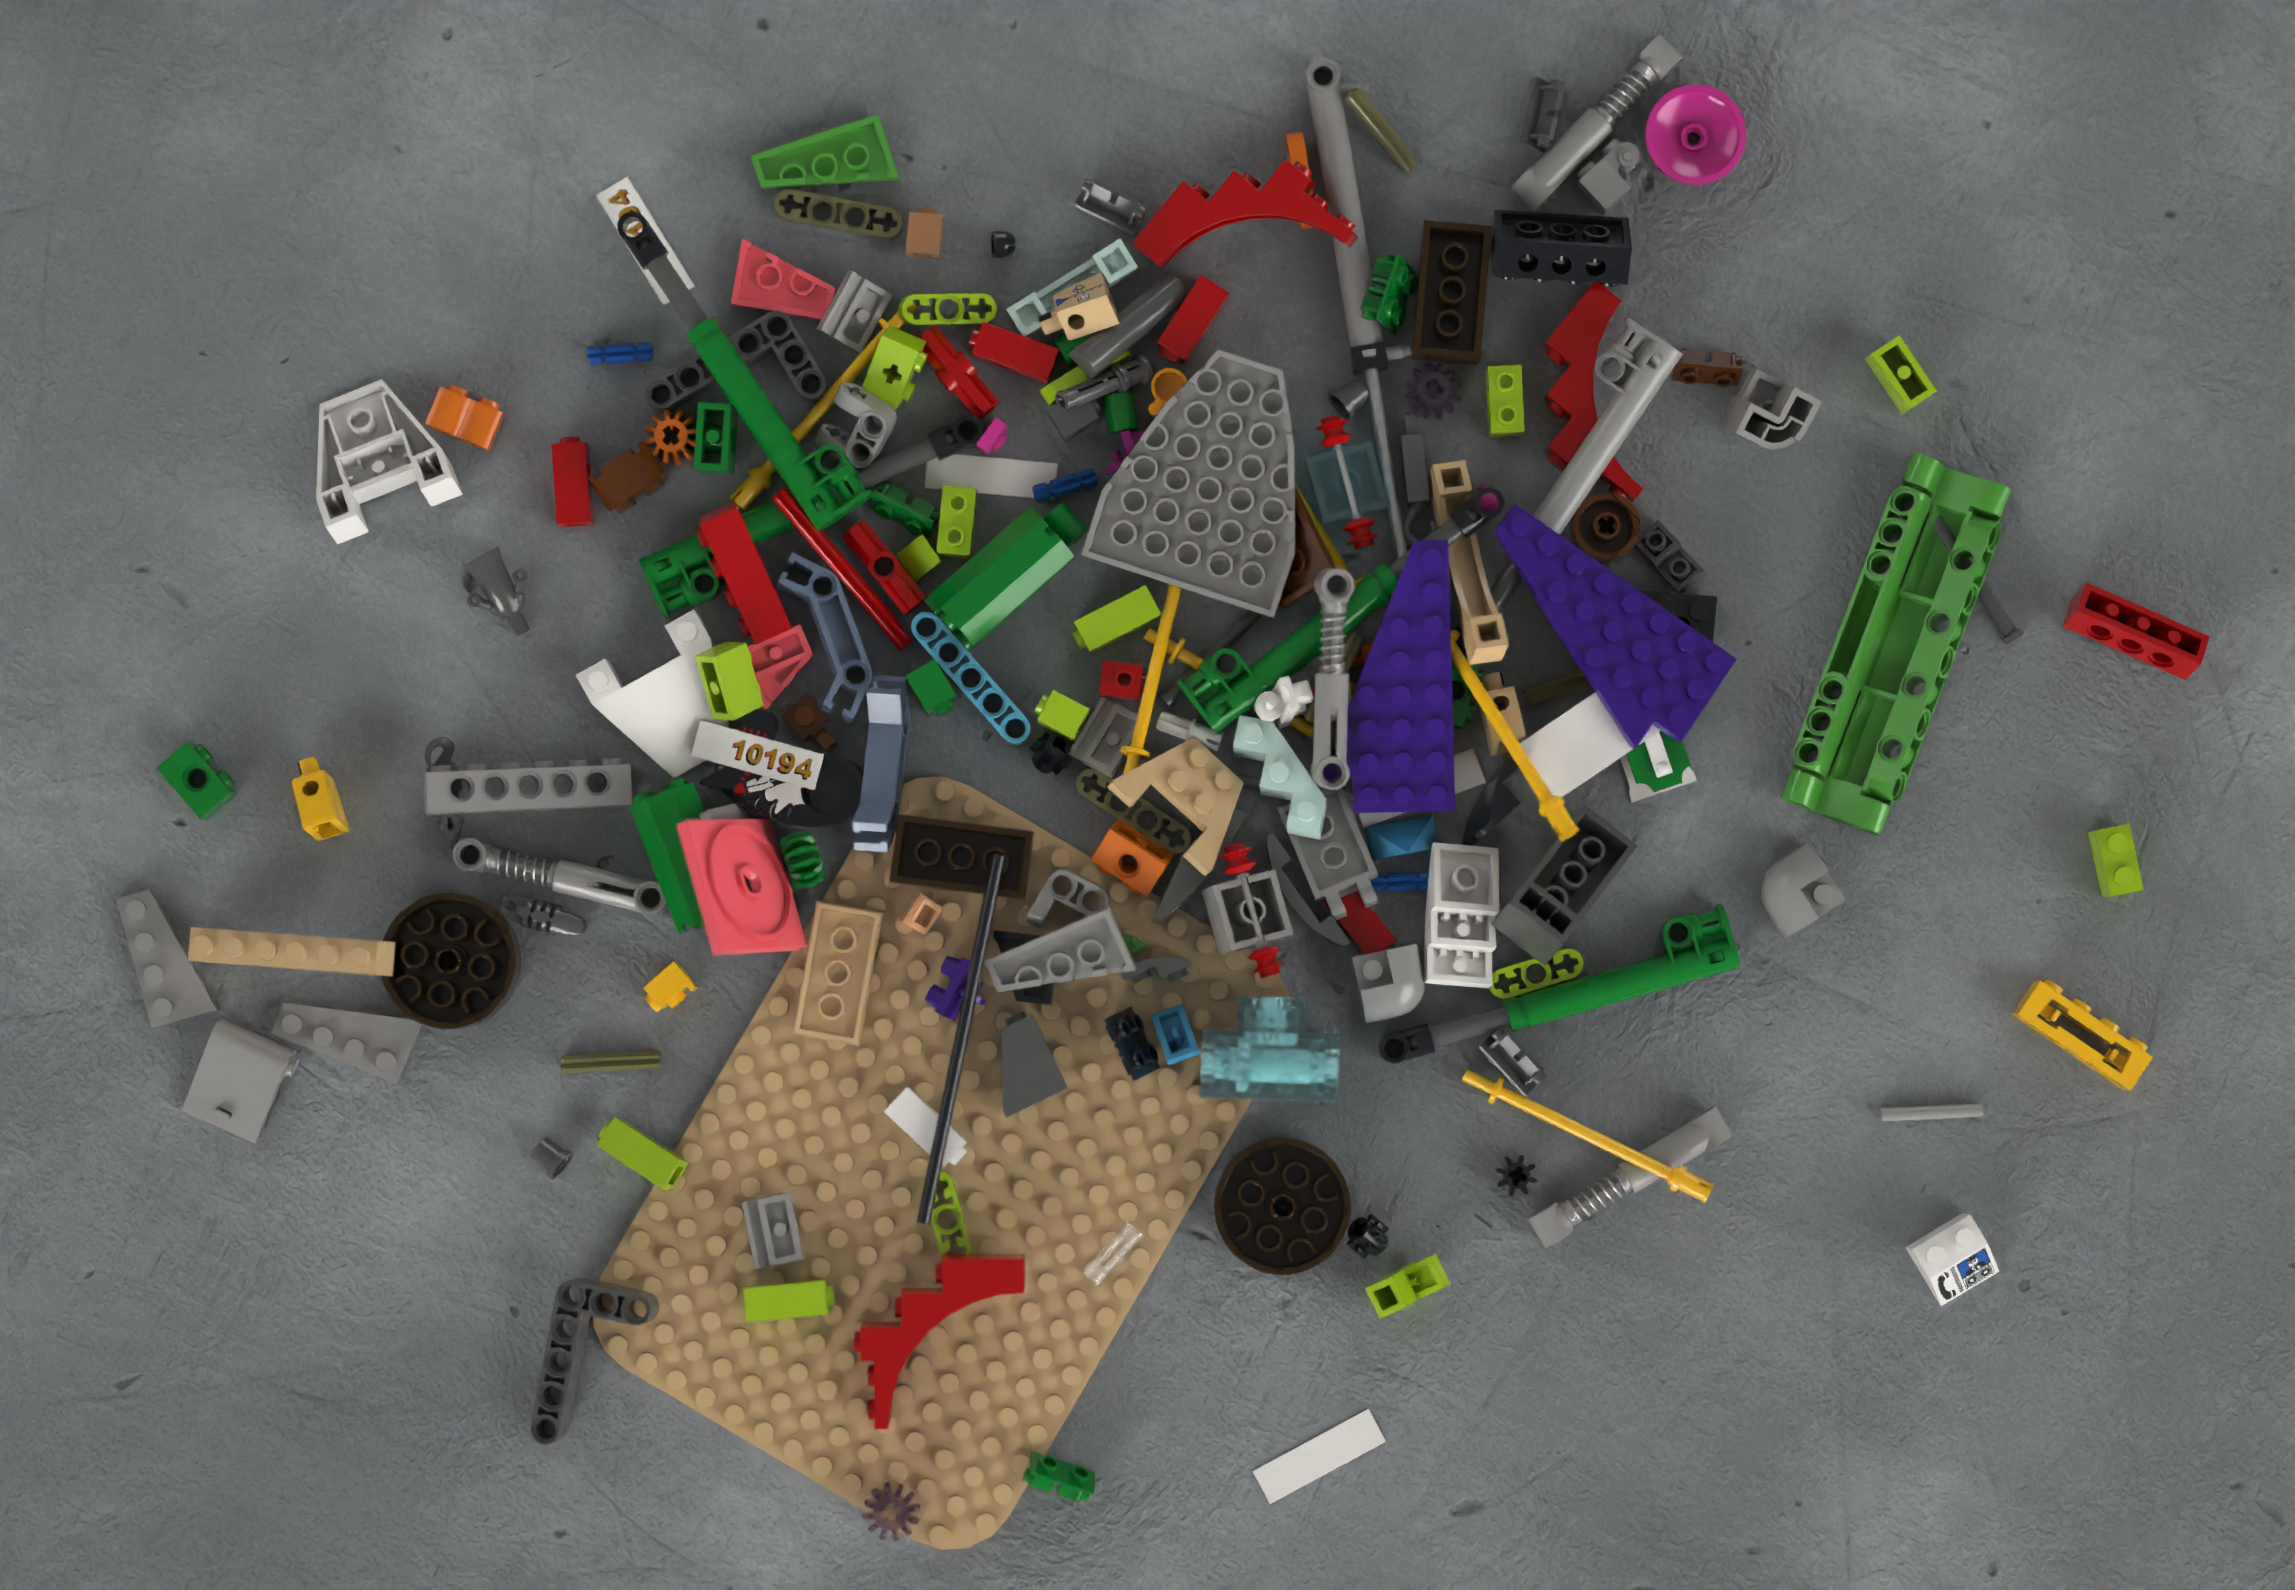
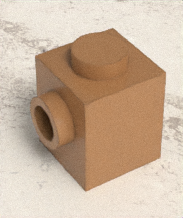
[905,207,944,260]

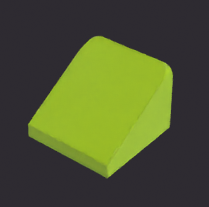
[896,534,943,583]

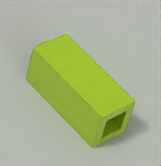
[1071,585,1161,654]
[596,1117,689,1191]
[743,1279,835,1323]

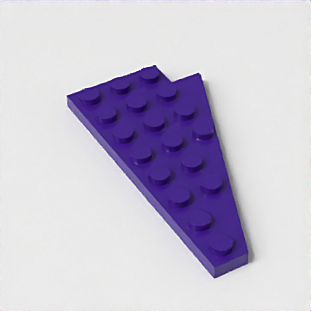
[1493,503,1737,749]
[1322,539,1455,813]

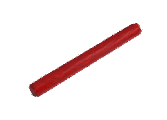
[772,488,913,650]

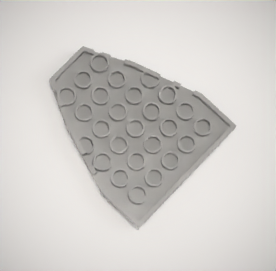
[1081,350,1295,618]

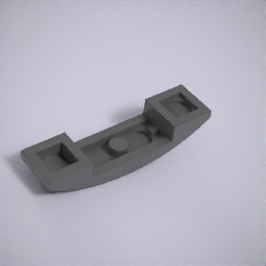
[1266,832,1351,947]

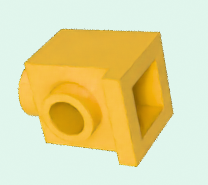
[643,961,699,1013]

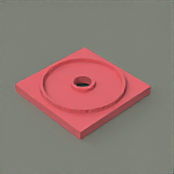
[676,819,808,955]

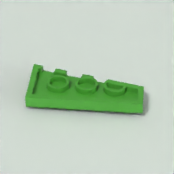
[751,114,899,190]

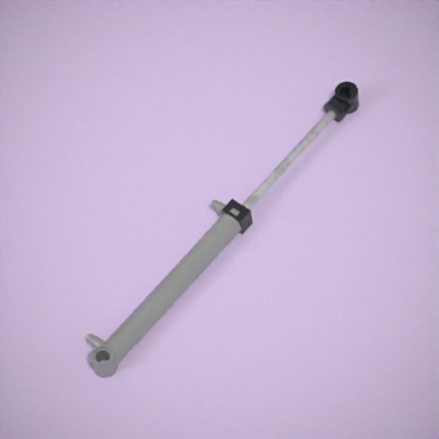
[1306,58,1412,561]

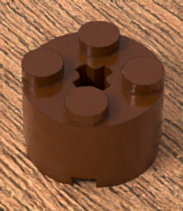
[587,442,666,514]
[1569,493,1640,564]

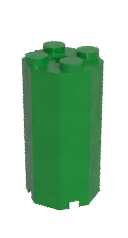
[924,506,1075,651]
[629,778,706,934]

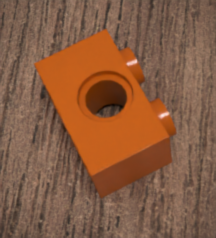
[1091,818,1175,896]

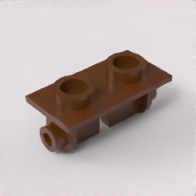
[1671,348,1743,387]

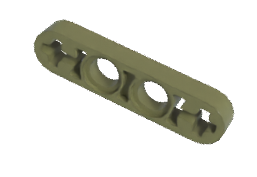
[774,189,903,240]
[1076,769,1191,854]

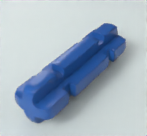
[587,342,654,365]
[1032,468,1098,503]
[1370,872,1429,892]

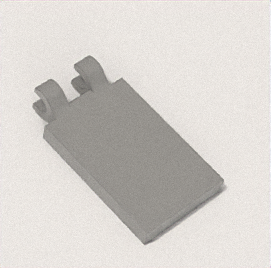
[1277,788,1378,921]

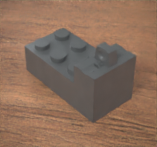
[1491,804,1637,965]

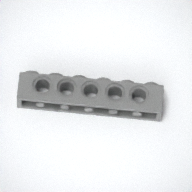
[423,758,633,815]

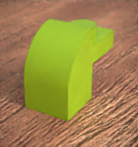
[1365,1253,1451,1319]

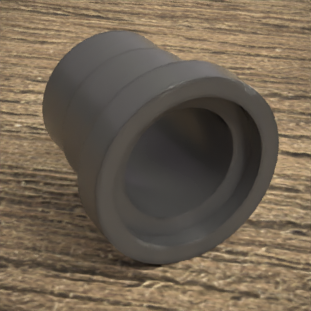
[1328,379,1369,420]
[531,1137,574,1180]

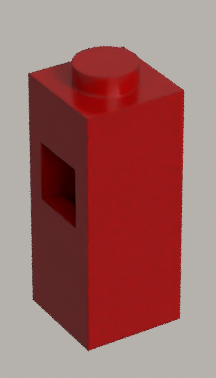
[1157,275,1229,365]
[968,322,1059,385]
[551,437,594,528]

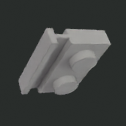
[817,270,892,353]
[1069,696,1138,778]
[742,1192,804,1269]

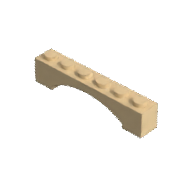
[1428,460,1509,665]
[188,927,395,976]

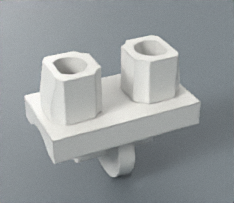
[1254,676,1314,729]

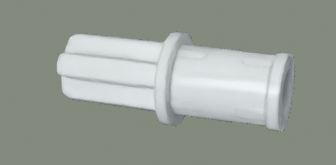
[1156,711,1224,752]

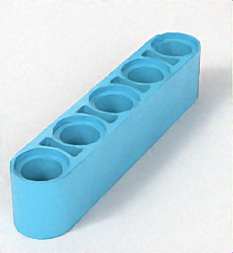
[911,612,1031,745]

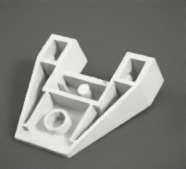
[316,379,462,544]
[576,610,730,779]

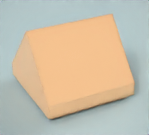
[900,892,943,936]

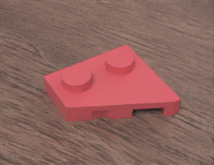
[747,624,814,710]

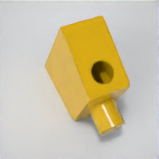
[291,757,350,841]

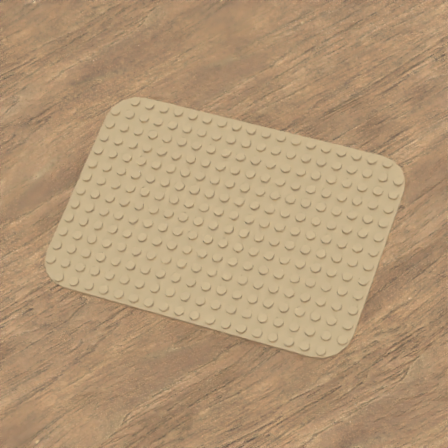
[593,776,1290,1550]

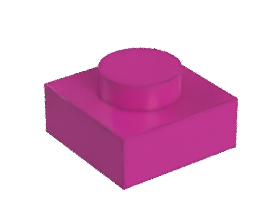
[976,418,1009,456]

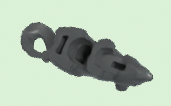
[425,737,464,849]

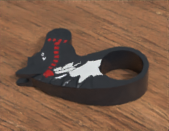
[699,709,863,827]

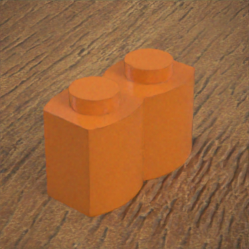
[425,384,505,452]

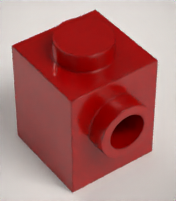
[1099,661,1147,701]

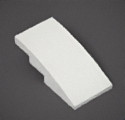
[1520,693,1661,797]
[1424,842,1500,988]

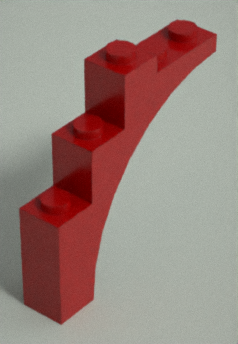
[1132,159,1358,269]
[1543,283,1643,502]
[854,1254,1025,1429]

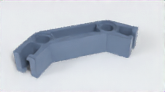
[775,552,873,724]
[852,675,910,852]

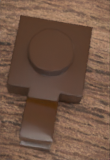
[782,693,838,753]

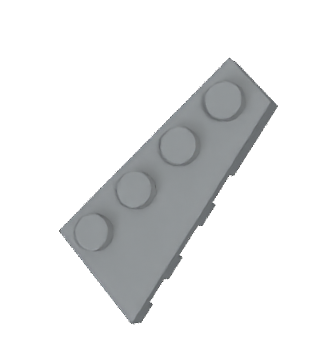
[116,889,219,1028]
[984,907,1137,992]
[271,1002,422,1083]

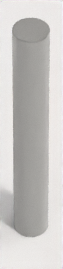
[1880,1103,1983,1122]

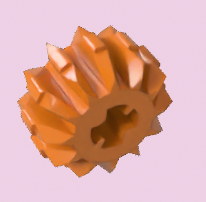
[644,409,696,466]

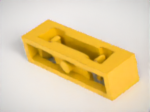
[2012,979,2153,1091]

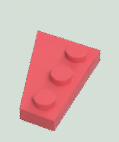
[731,238,836,321]

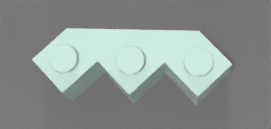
[1233,715,1327,840]

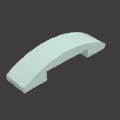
[1006,239,1138,337]

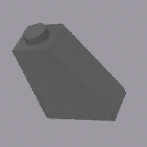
[1001,1011,1068,1117]

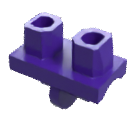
[925,956,986,1021]

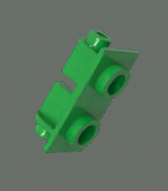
[869,482,940,538]
[1023,1451,1095,1502]

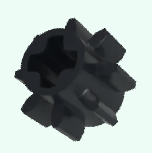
[1030,732,1073,775]
[1495,1155,1537,1196]
[1346,1214,1389,1259]

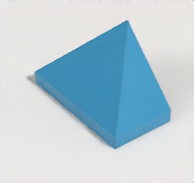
[1366,815,1438,861]
[1151,1004,1200,1065]

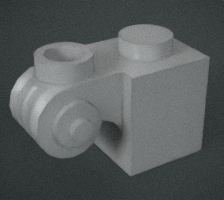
[1576,138,1640,215]

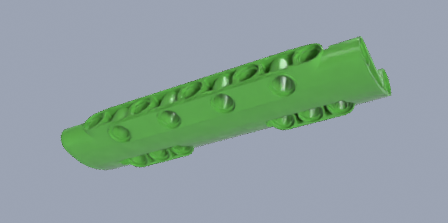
[1781,453,2011,836]

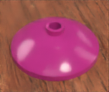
[1645,84,1746,185]

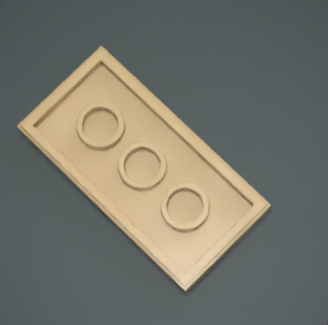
[792,901,883,1046]

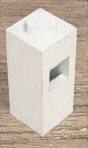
[884,1086,968,1167]

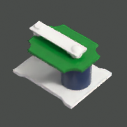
[1620,731,1697,803]

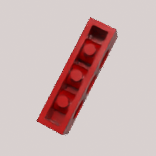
[2063,582,2210,680]

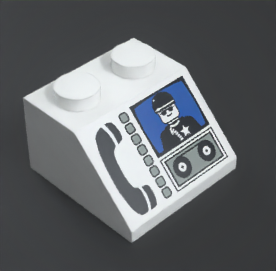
[1905,1213,1999,1306]

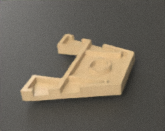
[1107,737,1244,876]

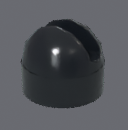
[991,231,1016,258]

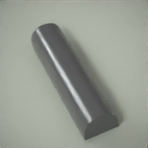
[1069,273,1188,379]

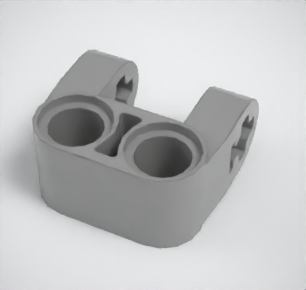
[815,382,897,468]
[1026,869,1109,928]

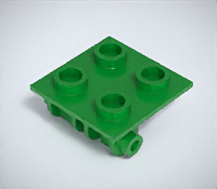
[1360,253,1417,335]

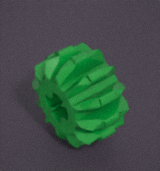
[779,831,825,890]

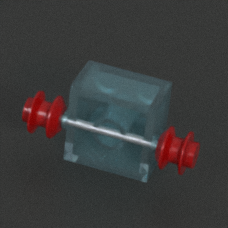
[1305,415,1389,550]

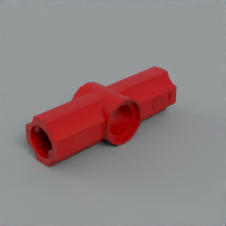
[918,325,999,420]
[842,519,927,616]

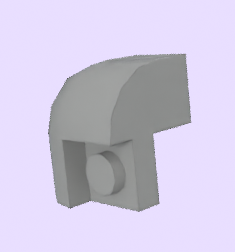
[1725,367,1822,450]
[1760,844,1846,937]
[1352,944,1425,1024]

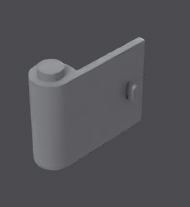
[182,1017,299,1144]

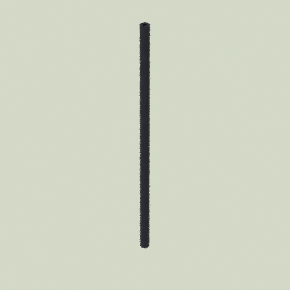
[917,854,1006,1225]

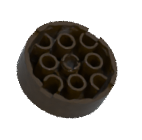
[381,893,521,1029]
[1214,1137,1351,1275]

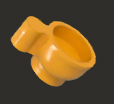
[1148,368,1188,418]

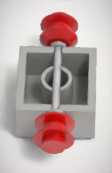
[1201,842,1293,979]

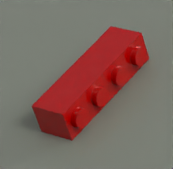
[695,501,792,645]

